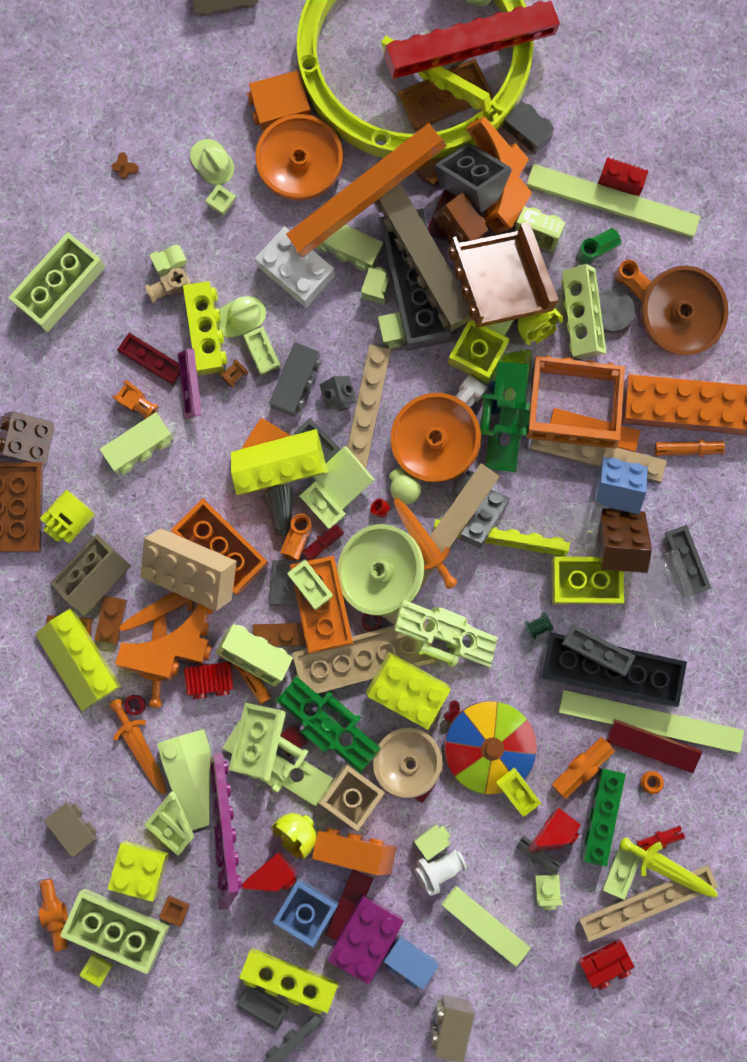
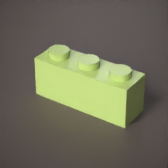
[316,225,383,271]
[100,412,174,475]
[215,624,293,687]

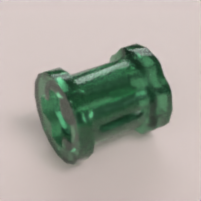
[524,612,554,641]

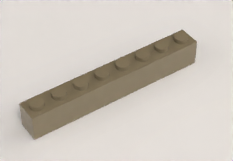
[373,183,471,332]

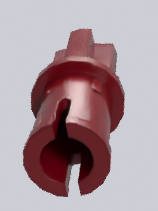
[302,524,344,561]

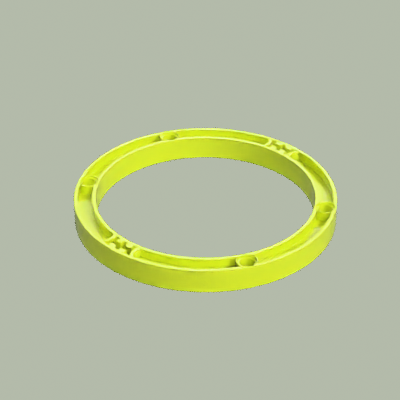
[297,0,534,160]

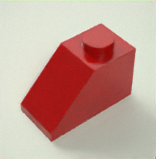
[527,808,581,852]

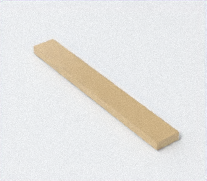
[382,463,500,625]

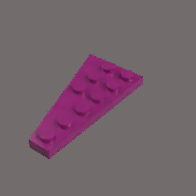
[210,753,242,910]

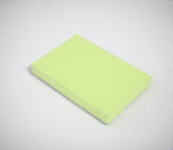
[228,703,286,781]

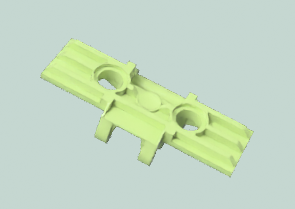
[394,600,498,668]
[222,720,333,806]

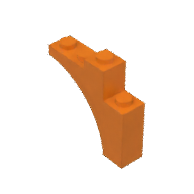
[466,116,532,234]
[115,603,214,681]

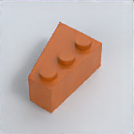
[312,827,397,875]

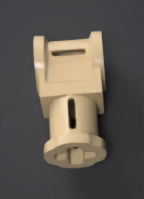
[145,268,191,304]

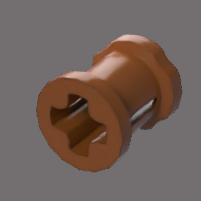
[219,359,249,388]

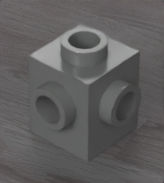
[319,376,357,412]

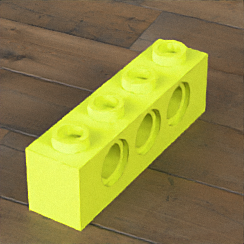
[183,281,228,376]
[239,948,338,1014]

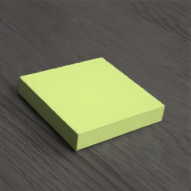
[314,446,375,510]

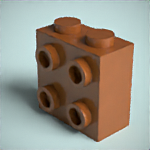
[433,193,488,245]

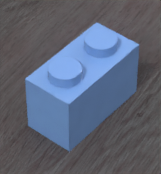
[384,935,439,990]

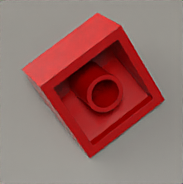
[242,850,298,892]

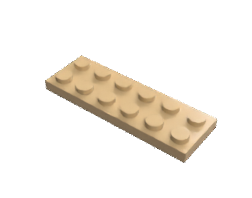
[292,620,437,694]

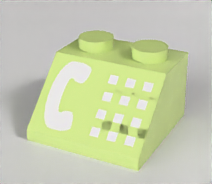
[514,207,566,253]

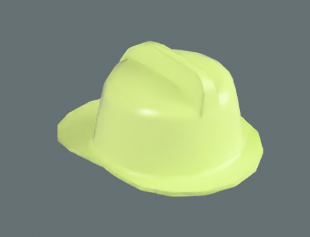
[190,139,234,185]
[218,296,266,338]

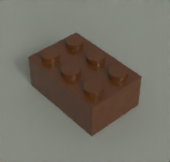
[596,508,652,573]

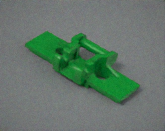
[480,361,531,472]
[276,676,381,773]

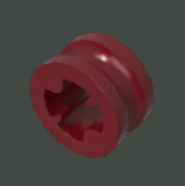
[361,613,382,632]
[124,695,146,716]

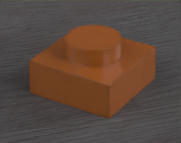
[159,895,190,927]

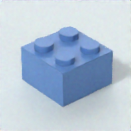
[594,457,648,514]
[273,878,338,947]

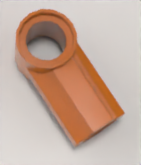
[614,259,651,301]
[280,514,313,561]

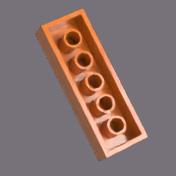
[621,374,747,435]

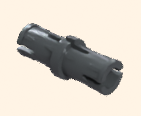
[516,835,562,875]

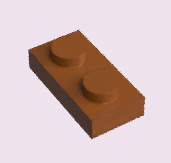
[94,596,127,645]

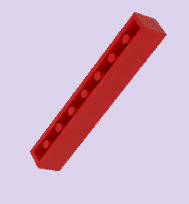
[384,0,560,80]

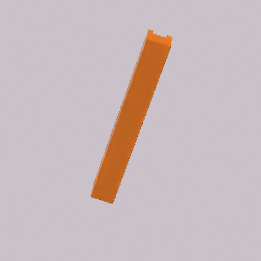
[286,123,447,257]

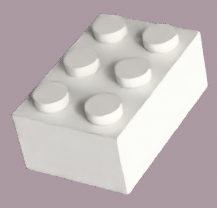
[255,226,335,308]

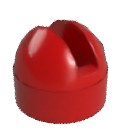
[370,498,390,518]

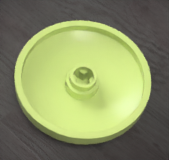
[337,524,424,616]

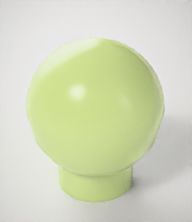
[389,467,421,505]

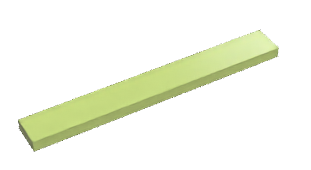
[527,164,701,239]
[558,690,744,753]

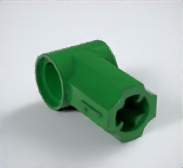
[577,228,622,265]

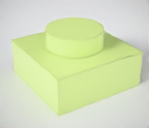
[205,184,236,216]

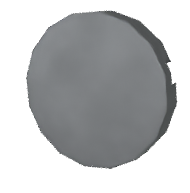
[599,289,635,333]

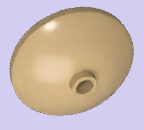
[373,728,442,798]

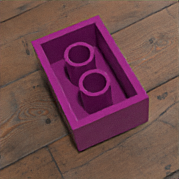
[327,894,404,985]

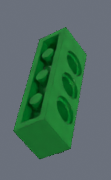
[580,768,626,867]

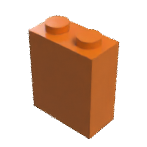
[246,70,311,132]

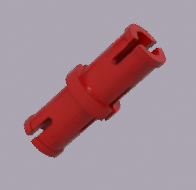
[636,825,685,851]

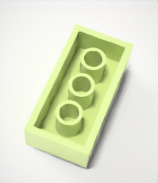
[8,232,106,333]
[60,889,170,974]

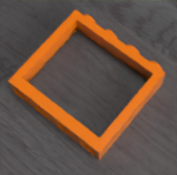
[526,355,625,449]

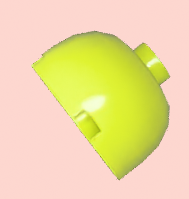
[517,308,563,346]
[270,813,317,860]

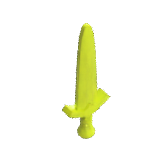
[619,838,718,898]

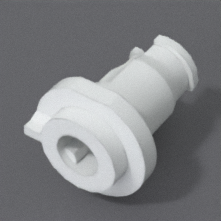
[414,850,467,896]

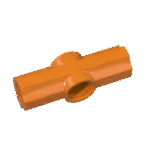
[551,737,615,799]

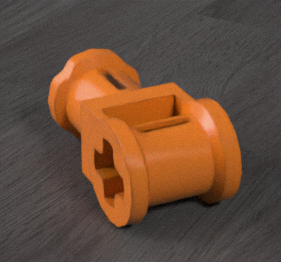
[112,380,159,420]

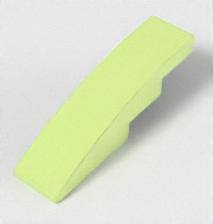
[441,886,531,967]

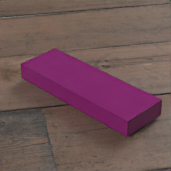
[178,349,202,419]

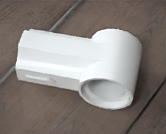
[455,374,488,408]

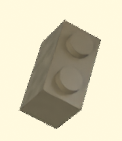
[44,802,98,858]

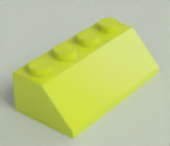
[231,429,328,495]
[35,609,121,712]

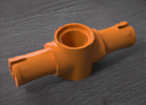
[38,878,68,952]

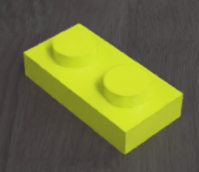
[496,767,541,817]

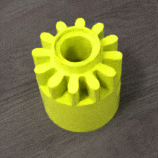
[40,489,96,544]

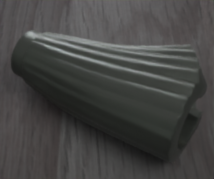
[261,485,293,536]

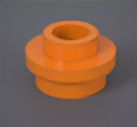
[640,771,664,794]

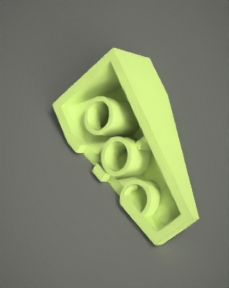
[157,729,211,830]

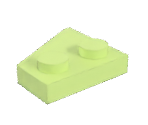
[144,791,195,856]

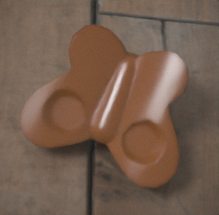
[111,152,139,180]

